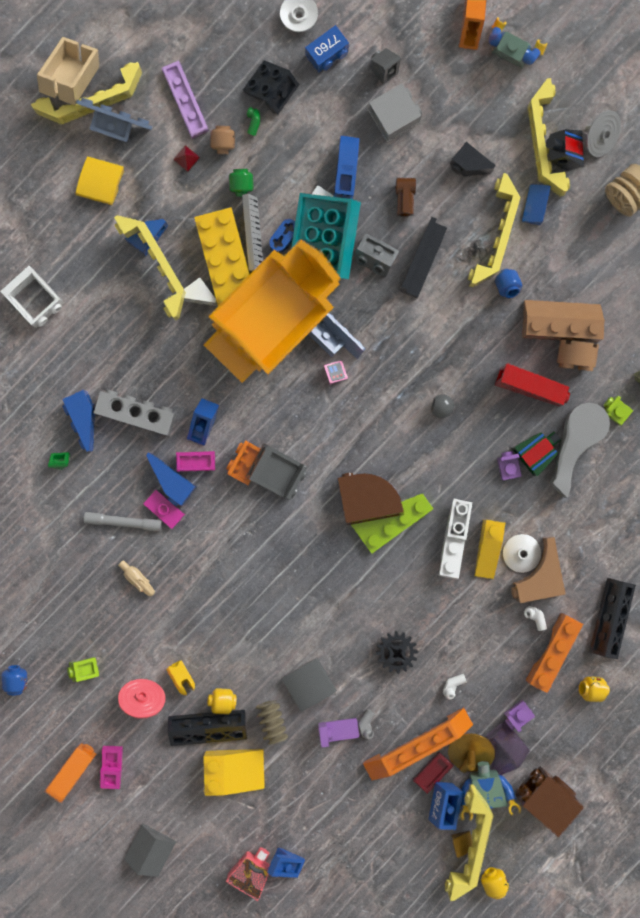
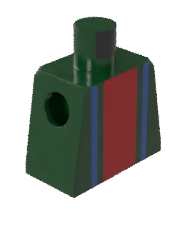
[511,432,561,476]

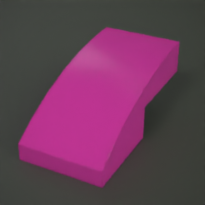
[100,746,123,789]

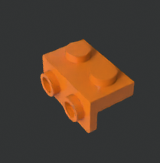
[226,441,260,486]

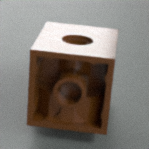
[516,766,584,837]

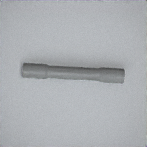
[84,512,162,532]

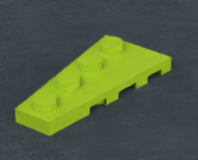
[351,493,434,554]

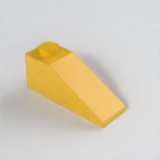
[474,519,506,579]

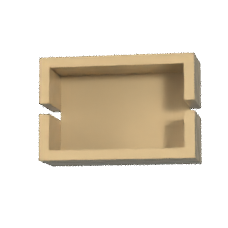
[37,37,99,105]

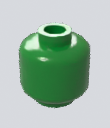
[229,169,254,197]

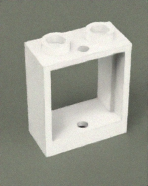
[0,266,64,328]

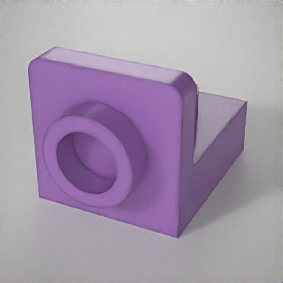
[497,451,522,480]
[504,700,535,732]

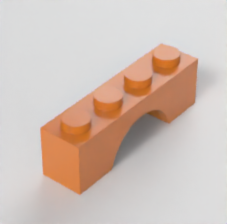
[526,613,583,693]

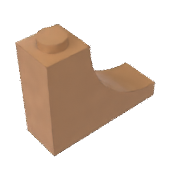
[511,536,566,603]

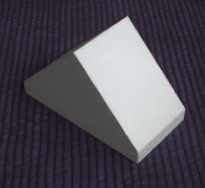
[184,278,217,306]

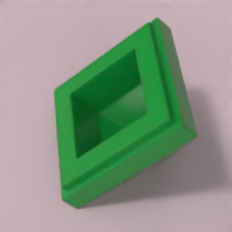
[48,452,70,470]

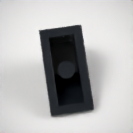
[450,141,496,177]

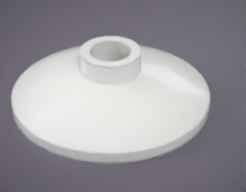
[280,0,318,32]
[503,534,541,573]

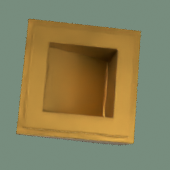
[451,830,472,858]

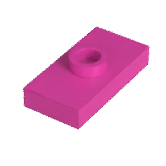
[176,451,216,472]
[144,490,185,529]

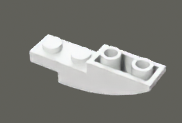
[438,499,472,580]

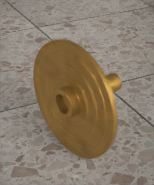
[448,733,495,773]

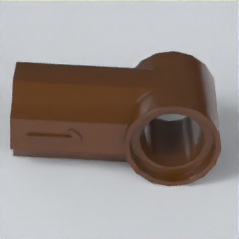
[396,178,416,217]

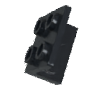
[243,60,300,115]

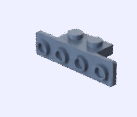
[76,97,152,142]
[308,313,366,359]

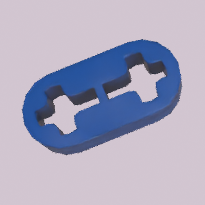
[269,219,295,253]

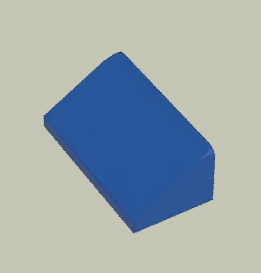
[521,184,551,226]

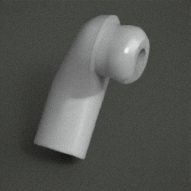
[358,709,375,740]

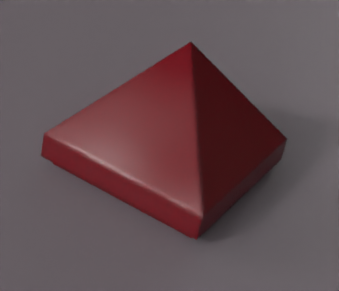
[173,145,200,172]

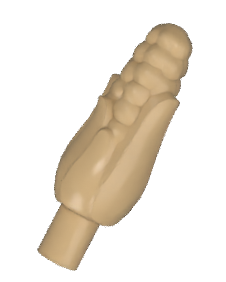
[118,560,155,596]

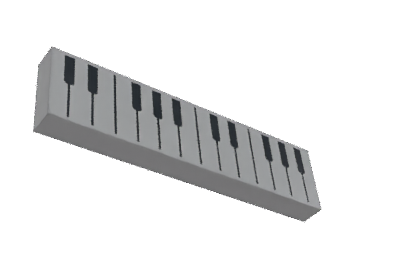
[242,194,263,272]

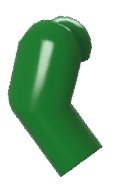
[247,107,260,136]

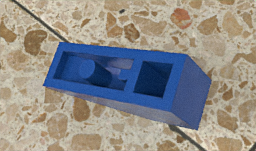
[146,452,197,506]

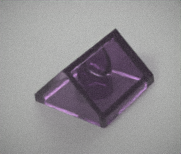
[485,721,530,775]

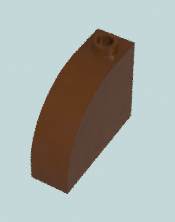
[338,473,404,526]

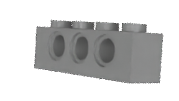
[94,389,176,436]

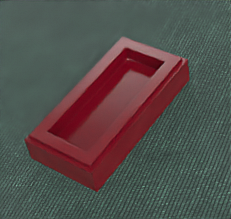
[413,752,453,794]

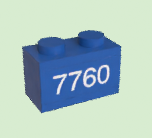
[305,25,349,73]
[428,782,463,830]

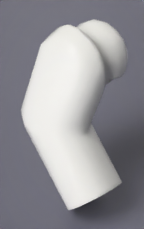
[524,606,547,631]
[443,674,467,700]

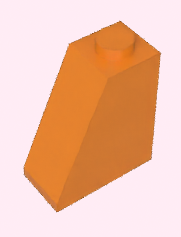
[459,0,486,50]
[45,743,97,803]

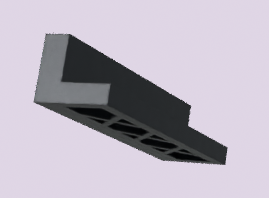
[400,217,447,299]
[589,578,636,659]
[167,710,247,746]

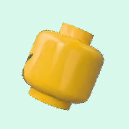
[579,676,610,702]
[207,688,236,714]
[481,867,509,899]

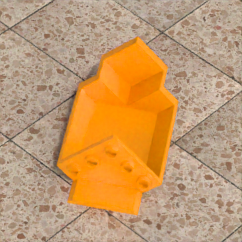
[203,240,341,383]

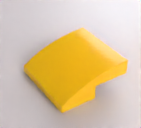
[76,156,124,205]

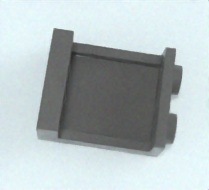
[246,443,307,500]

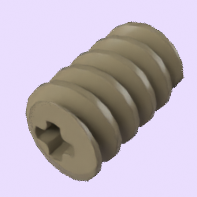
[255,700,288,745]

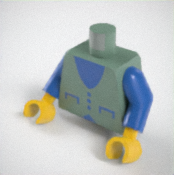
[489,17,547,69]
[460,761,521,821]

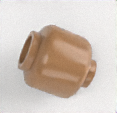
[210,126,235,154]

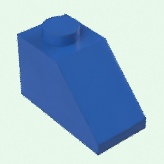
[125,219,168,256]
[187,398,219,446]

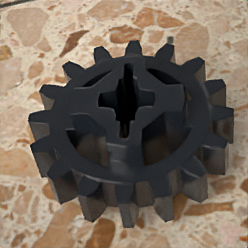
[376,631,418,674]

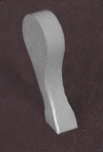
[549,403,610,498]

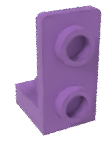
[319,718,359,747]

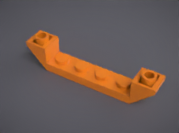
[363,707,473,781]

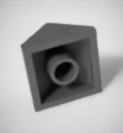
[124,823,176,877]

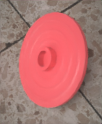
[118,679,165,718]

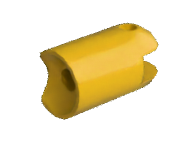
[166,660,195,696]

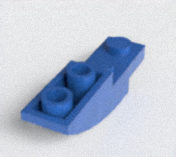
[333,136,359,199]

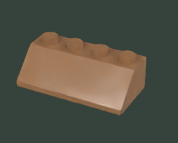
[522,300,605,343]

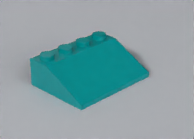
[291,193,361,279]

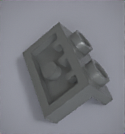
[353,234,399,277]

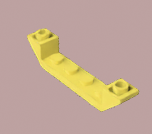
[31,62,142,124]
[527,78,570,196]
[468,173,521,287]
[114,215,186,321]
[445,785,493,901]

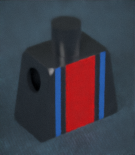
[546,129,584,171]

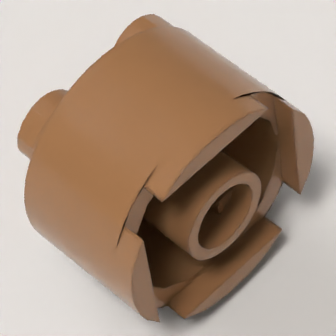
[557,340,599,371]

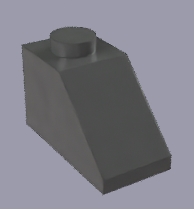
[370,48,401,84]

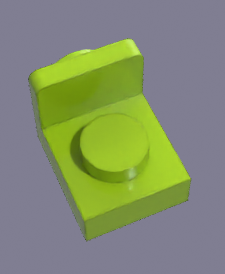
[603,396,633,426]
[67,657,99,682]

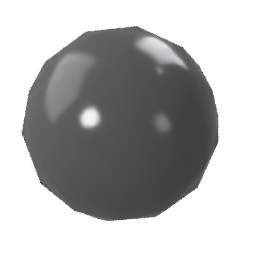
[431,394,454,418]

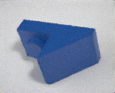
[267,848,305,878]

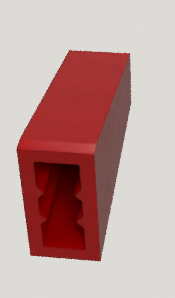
[495,363,570,407]

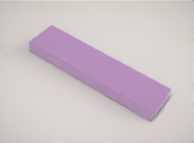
[162,61,209,138]

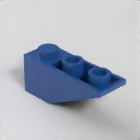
[62,390,95,452]

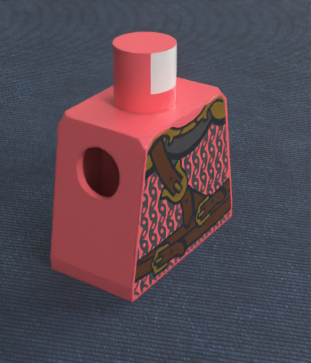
[226,847,270,901]

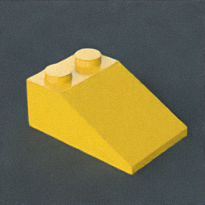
[204,749,265,796]

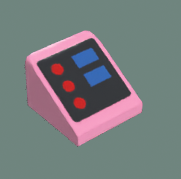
[324,361,348,385]

